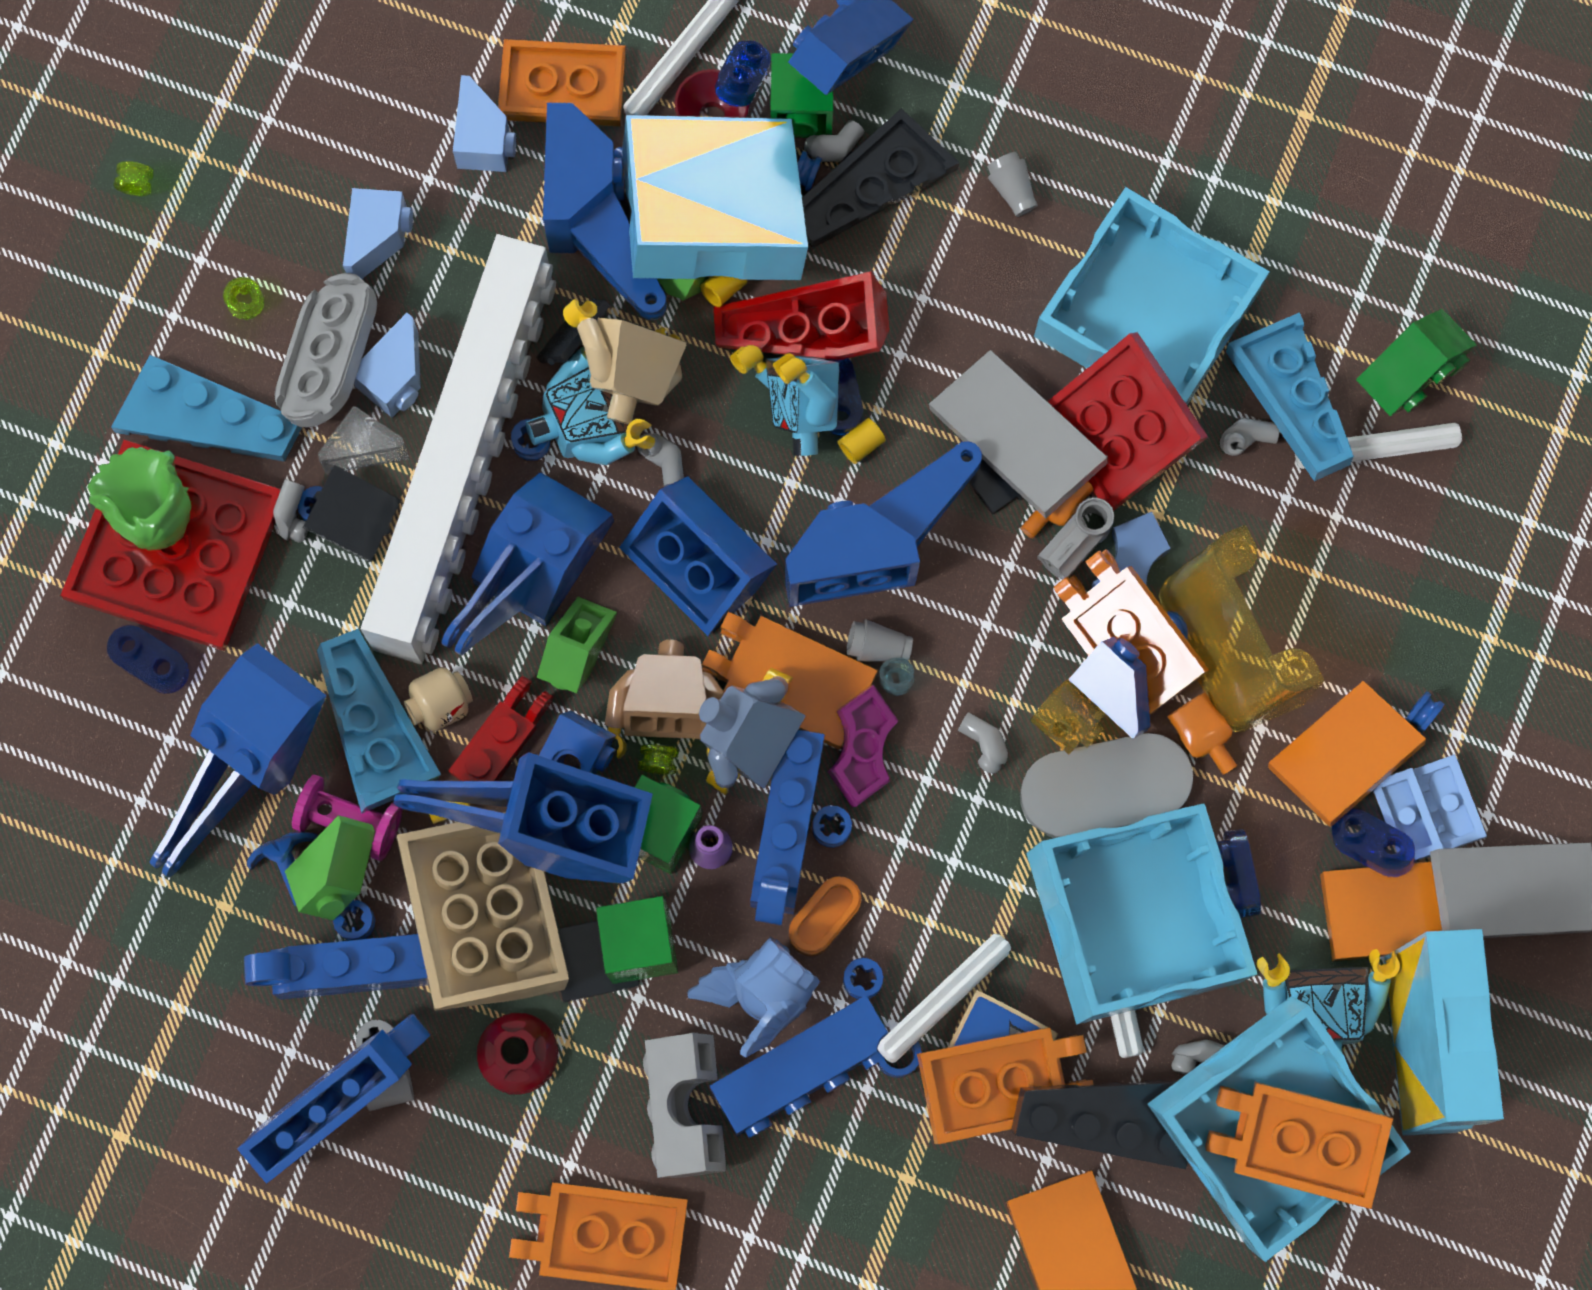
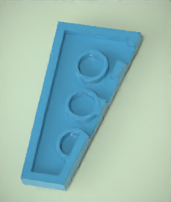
[1226,312,1354,481]
[111,355,302,462]
[317,629,441,814]

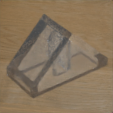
[318,406,410,474]

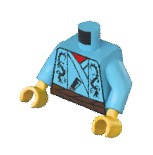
[730,345,839,456]
[526,347,655,465]
[1257,949,1400,1052]

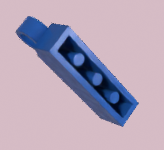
[788,0,914,95]
[750,730,825,926]
[244,934,429,1000]
[710,995,921,1139]
[237,1013,431,1184]

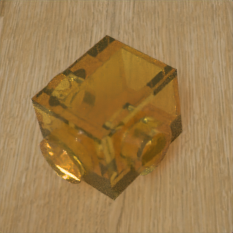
[1030,676,1107,755]

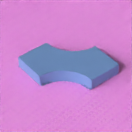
[1092,512,1170,587]

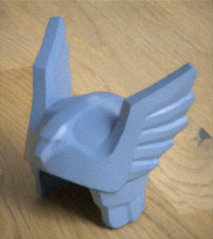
[687,936,820,1057]

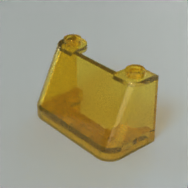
[1159,524,1325,732]

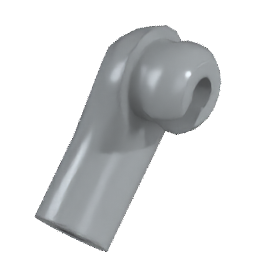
[804,120,865,162]
[1220,418,1280,456]
[637,433,684,487]
[273,479,308,543]
[958,712,1008,773]
[1171,1039,1225,1075]

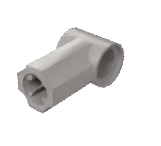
[1037,497,1114,580]

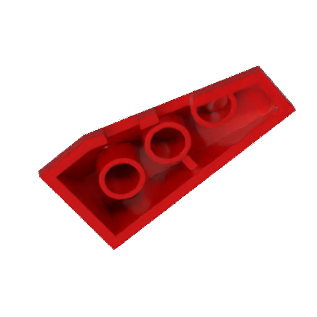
[713,271,890,360]

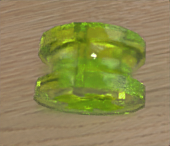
[113,161,154,196]
[223,277,264,320]
[638,744,679,775]

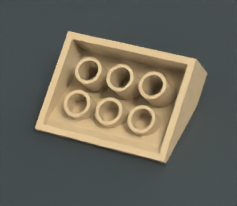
[397,812,569,1011]

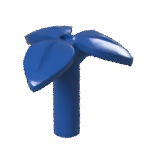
[247,831,319,906]

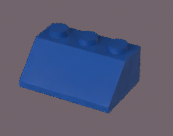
[619,476,777,636]

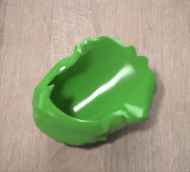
[87,447,192,551]

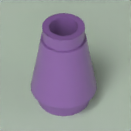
[689,825,733,869]

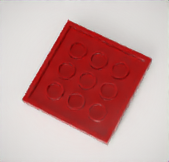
[60,440,281,651]

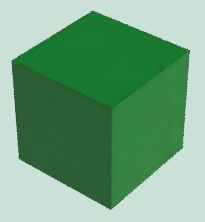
[771,53,833,138]
[635,775,702,875]
[596,896,679,984]

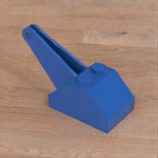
[543,102,667,320]
[785,441,982,607]
[442,472,614,656]
[150,643,327,878]
[393,752,653,884]

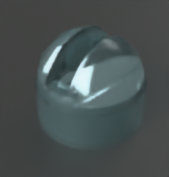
[879,658,914,696]

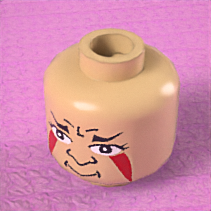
[404,667,473,732]

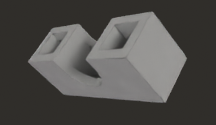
[643,1033,727,1178]

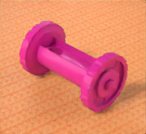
[292,775,403,861]

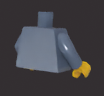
[699,668,806,795]

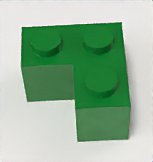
[1356,309,1477,416]

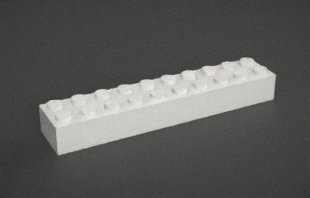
[360,234,556,665]

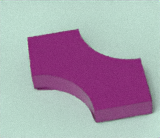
[827,685,898,807]

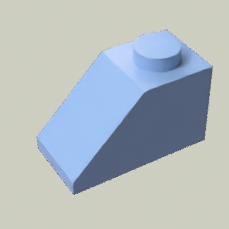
[453,75,516,172]
[343,188,413,279]
[354,313,421,418]

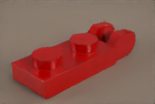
[448,676,553,781]

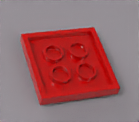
[1047,332,1208,511]

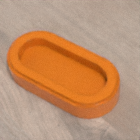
[789,876,861,956]

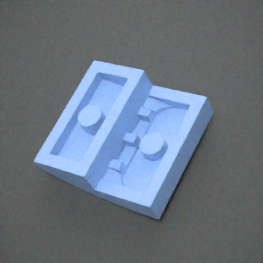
[1373,754,1487,864]

